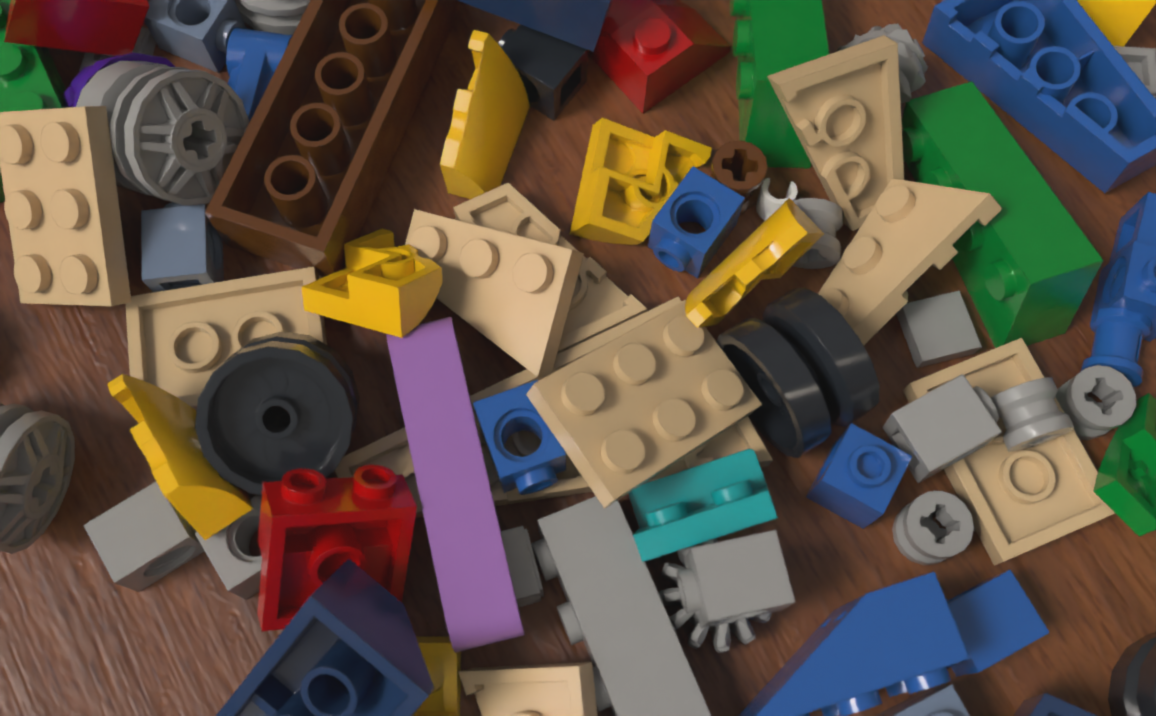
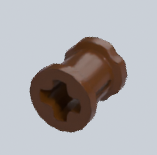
[710,140,768,216]

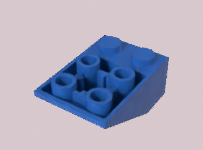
[738,572,970,716]

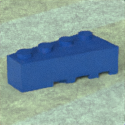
[922,0,1156,193]

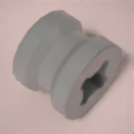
[793,198,844,269]
[1055,365,1136,441]
[991,377,1074,452]
[892,491,974,565]

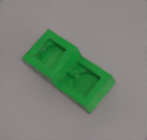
[1093,393,1156,537]

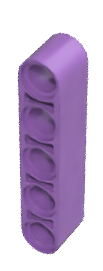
[386,317,524,653]

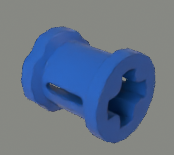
[1080,307,1152,387]

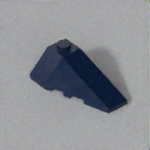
[216,558,434,716]

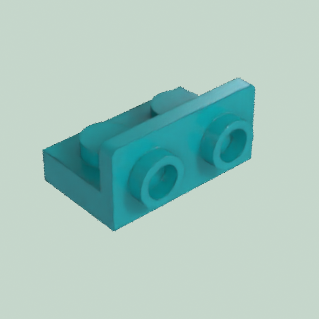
[628,449,778,562]

